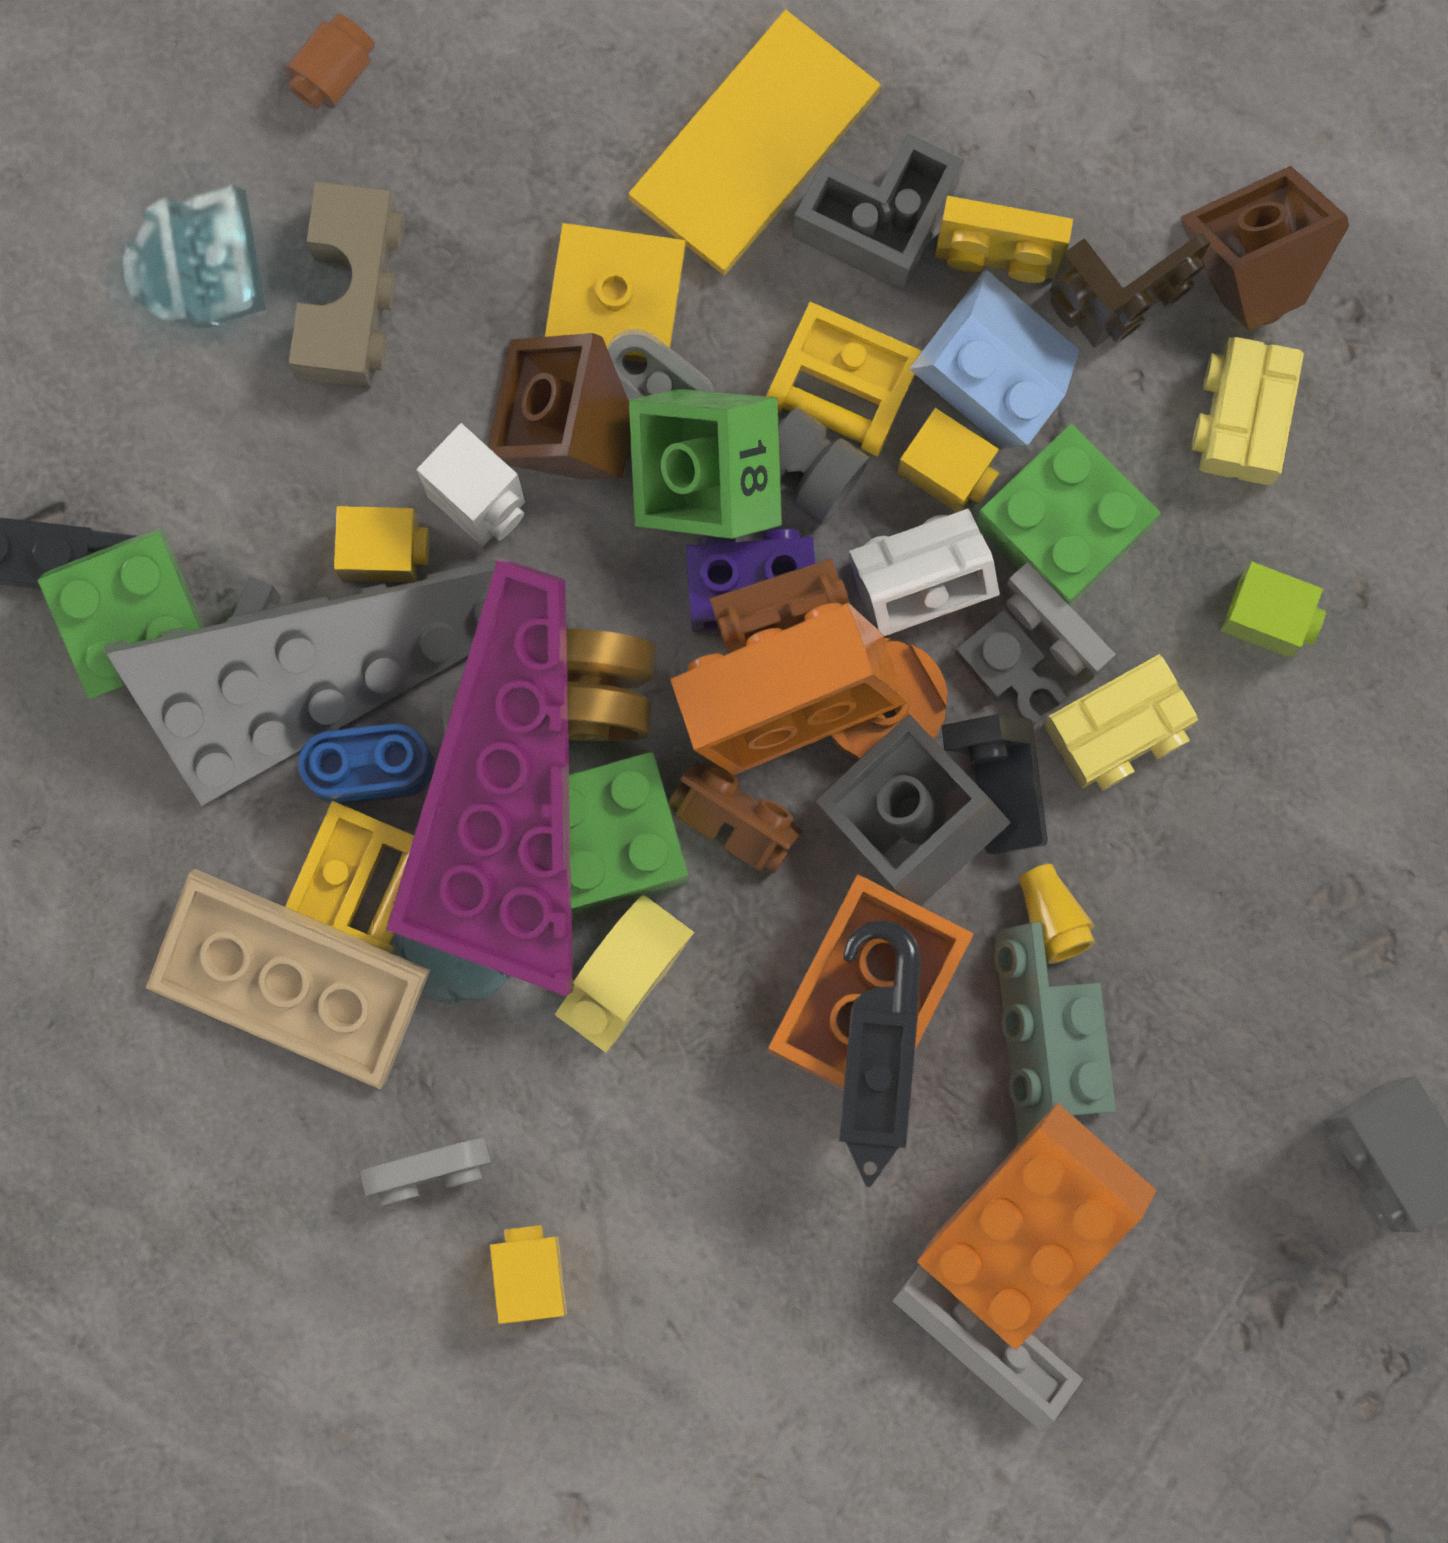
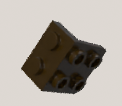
[1049,233,1211,348]

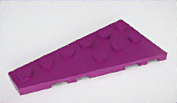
[386,558,573,996]

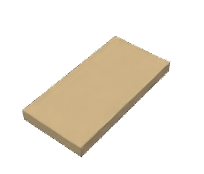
[145,869,431,1090]

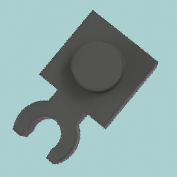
[955,609,1066,727]

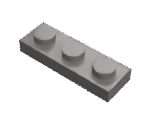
[892,1265,1083,1432]

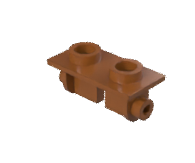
[709,558,849,654]
[668,762,803,874]

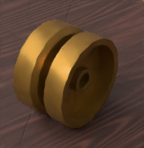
[566,628,656,741]

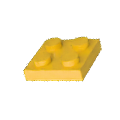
[934,196,1074,283]

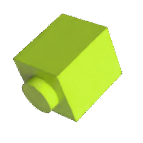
[1220,561,1326,658]

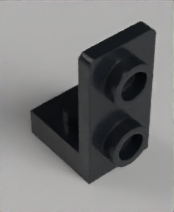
[941,714,1048,854]

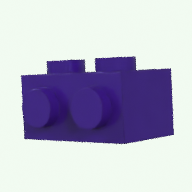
[686,529,815,632]

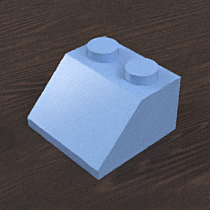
[909,270,1079,448]

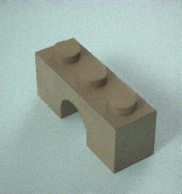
[289,181,405,389]

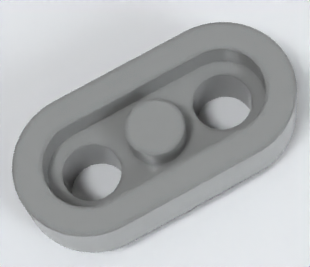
[607,329,715,401]
[359,1137,492,1206]

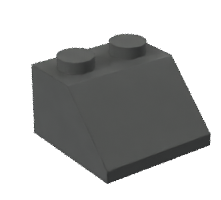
[815,714,1011,906]

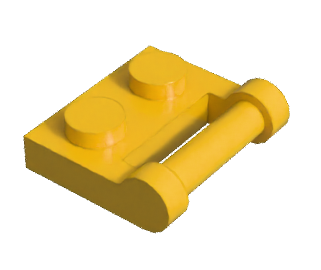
[766,302,922,457]
[285,801,414,953]

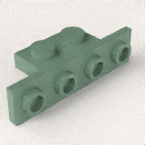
[994,922,1116,1145]

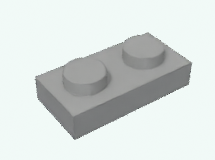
[1004,562,1116,681]

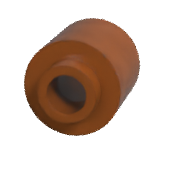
[285,14,375,110]

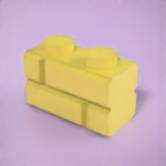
[1192,337,1304,485]
[1044,654,1198,791]

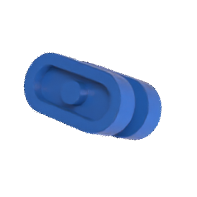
[298,724,434,805]

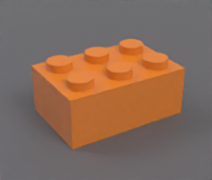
[670,603,908,775]
[767,874,974,1091]
[917,1102,1157,1350]

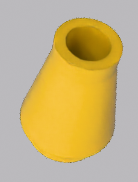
[1018,864,1095,964]

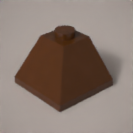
[1180,166,1349,330]
[488,333,631,480]

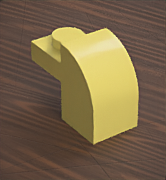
[555,894,694,1053]

